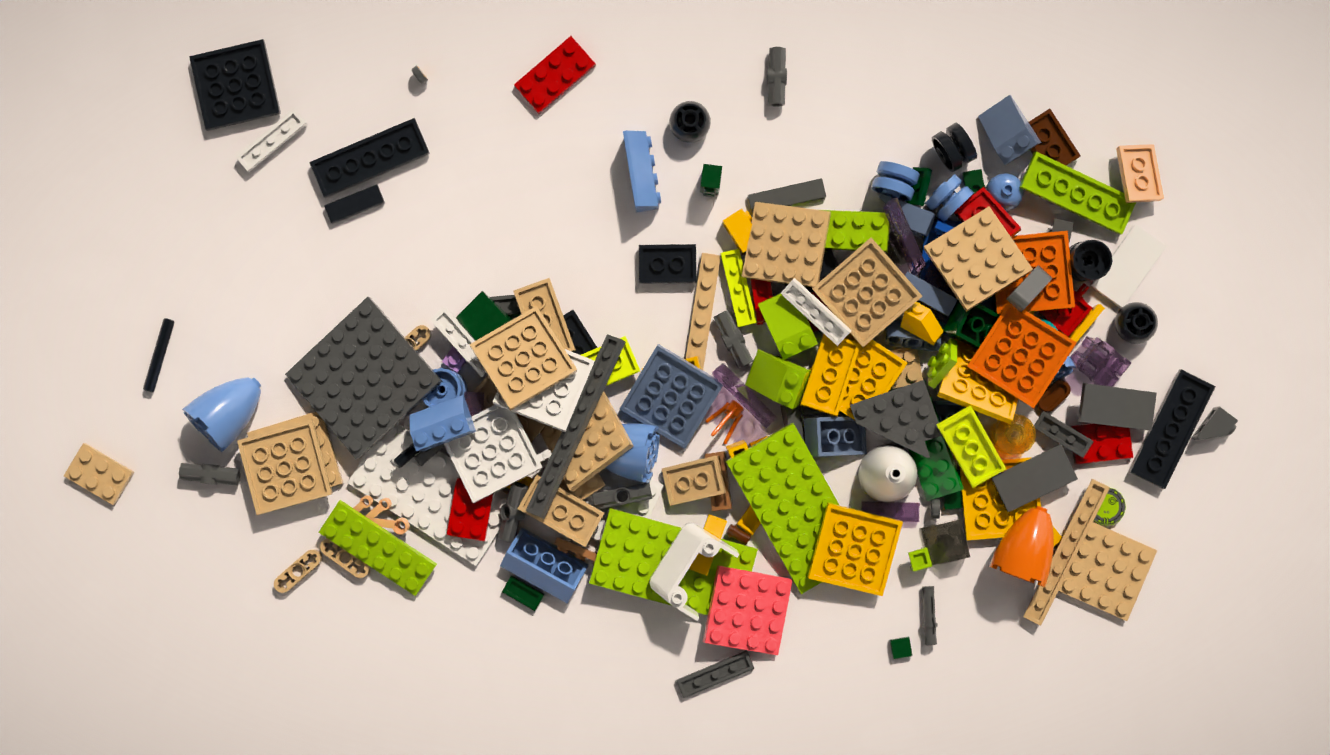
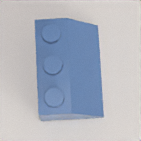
[409,395,476,451]

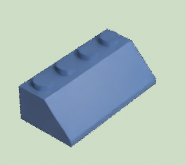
[623,130,661,212]
[500,528,589,603]

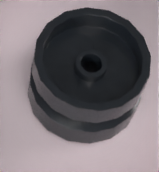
[932,122,977,172]

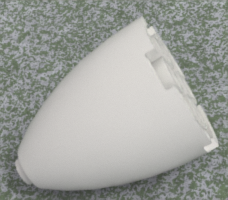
[858,445,917,502]

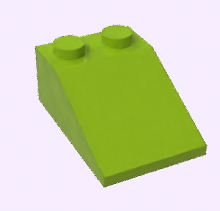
[758,293,818,360]
[745,349,811,409]

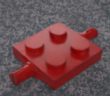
[1037,283,1093,337]

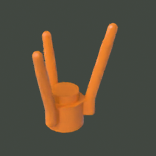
[705,400,744,444]

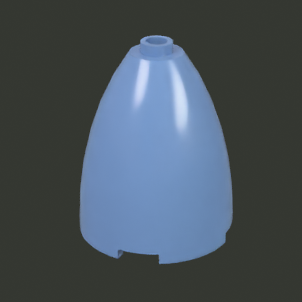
[182,377,261,452]
[605,423,660,483]

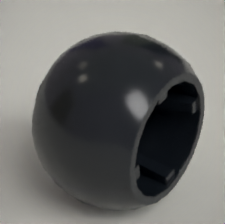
[669,101,711,143]
[1115,302,1158,344]

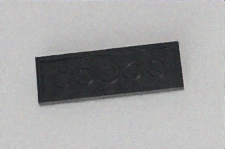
[309,118,430,198]
[1129,369,1216,489]

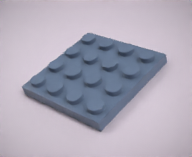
[620,344,724,449]

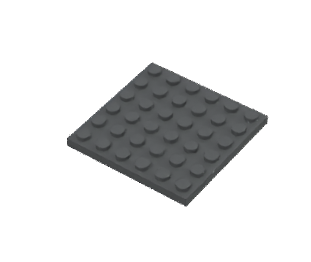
[285,297,443,460]

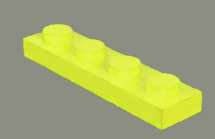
[720,249,757,327]

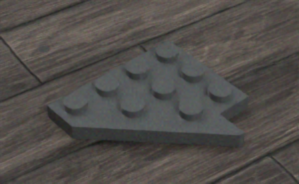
[850,380,942,458]

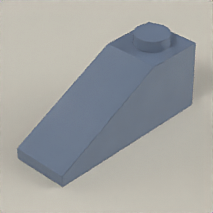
[879,193,936,238]

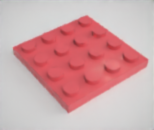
[703,565,793,655]

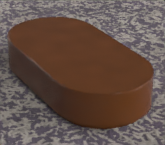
[1036,380,1071,412]

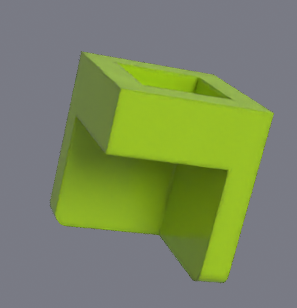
[907,547,932,571]

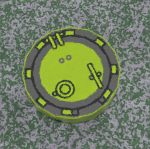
[1094,488,1126,526]

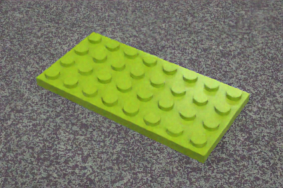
[726,423,839,594]
[589,508,758,616]

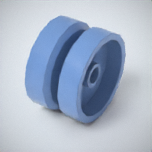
[871,161,920,201]
[924,174,974,222]
[423,368,468,407]

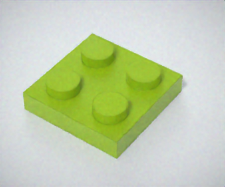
[927,338,957,389]

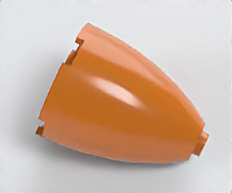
[989,505,1054,587]

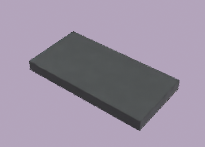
[1078,383,1157,431]
[991,444,1078,512]

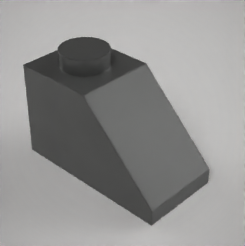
[1192,406,1238,440]

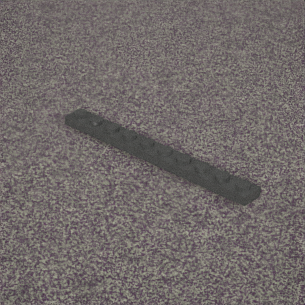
[526,334,626,519]

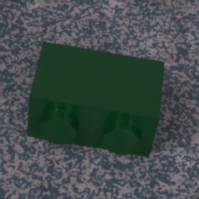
[700,164,723,197]

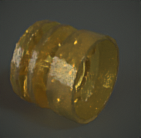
[989,414,1036,455]

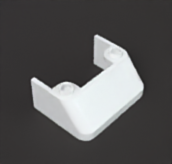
[649,523,739,621]

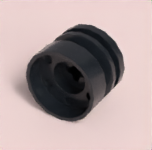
[1069,240,1113,282]

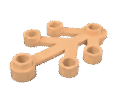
[353,495,410,535]

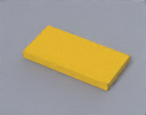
[800,334,861,417]

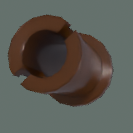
[725,524,751,545]

